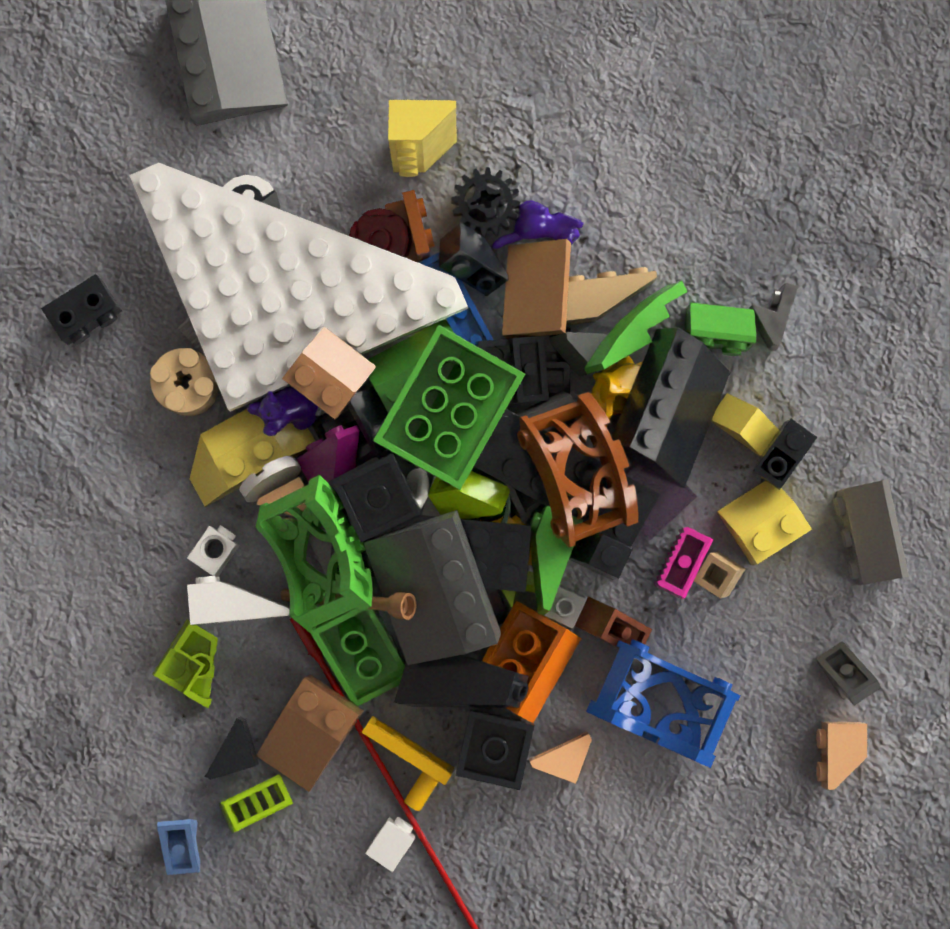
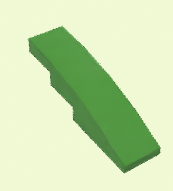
[584,281,687,374]

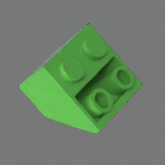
[684,303,756,356]

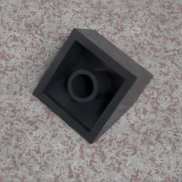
[312,387,390,467]

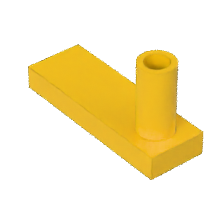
[362,716,455,811]

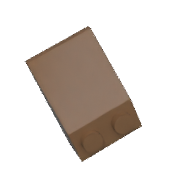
[256,674,364,792]

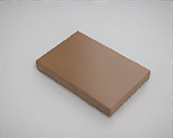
[502,239,571,339]

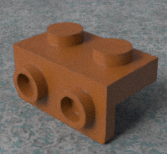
[385,190,435,262]

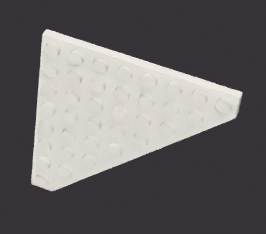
[129,163,468,412]

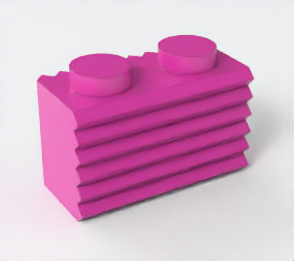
[654,527,713,599]

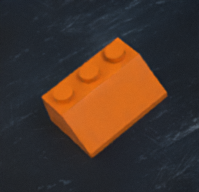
[482,601,582,723]

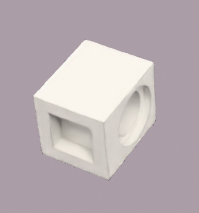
[187,525,240,577]
[365,817,416,872]

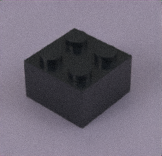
[456,709,535,790]

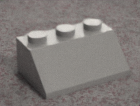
[834,479,909,585]

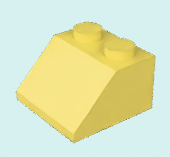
[717,480,812,565]

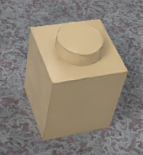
[694,551,746,598]

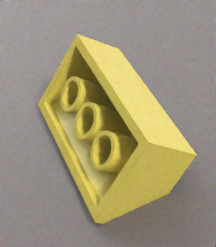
[388,100,457,177]

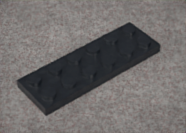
[474,409,660,547]
[330,508,532,592]

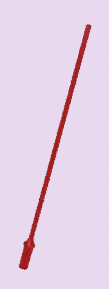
[289,618,478,929]

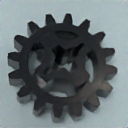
[451,167,520,237]

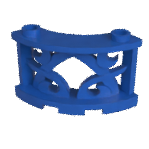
[586,639,741,768]

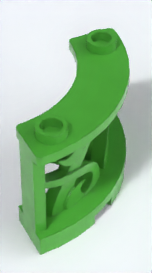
[256,475,372,632]

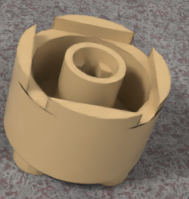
[150,348,219,417]

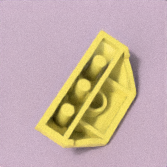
[189,408,315,507]

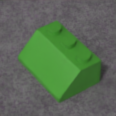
[368,319,455,413]

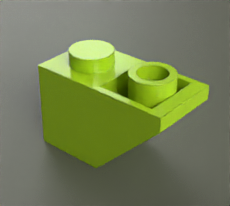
[428,471,510,519]

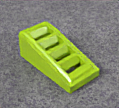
[219,774,294,833]

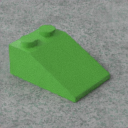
[310,608,406,706]

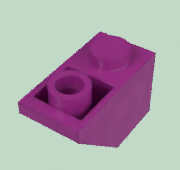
[297,425,359,482]

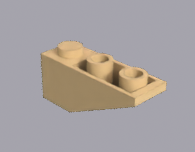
[566,267,657,326]

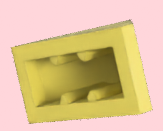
[711,393,779,456]

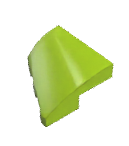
[152,619,218,708]

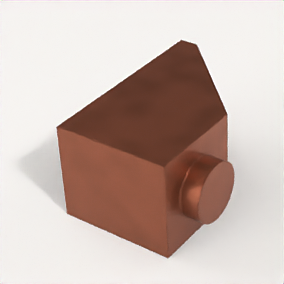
[575,596,652,649]

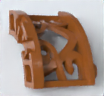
[517,392,638,548]

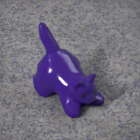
[492,200,584,249]
[247,386,319,436]

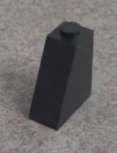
[569,533,633,580]

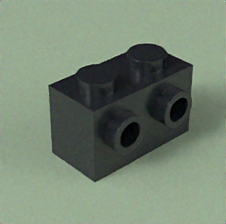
[41,274,122,345]

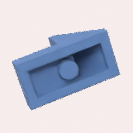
[157,819,200,875]

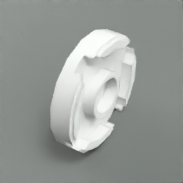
[239,456,301,502]

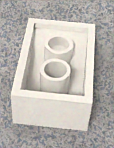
[187,576,290,625]

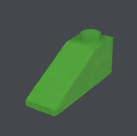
[530,506,583,616]

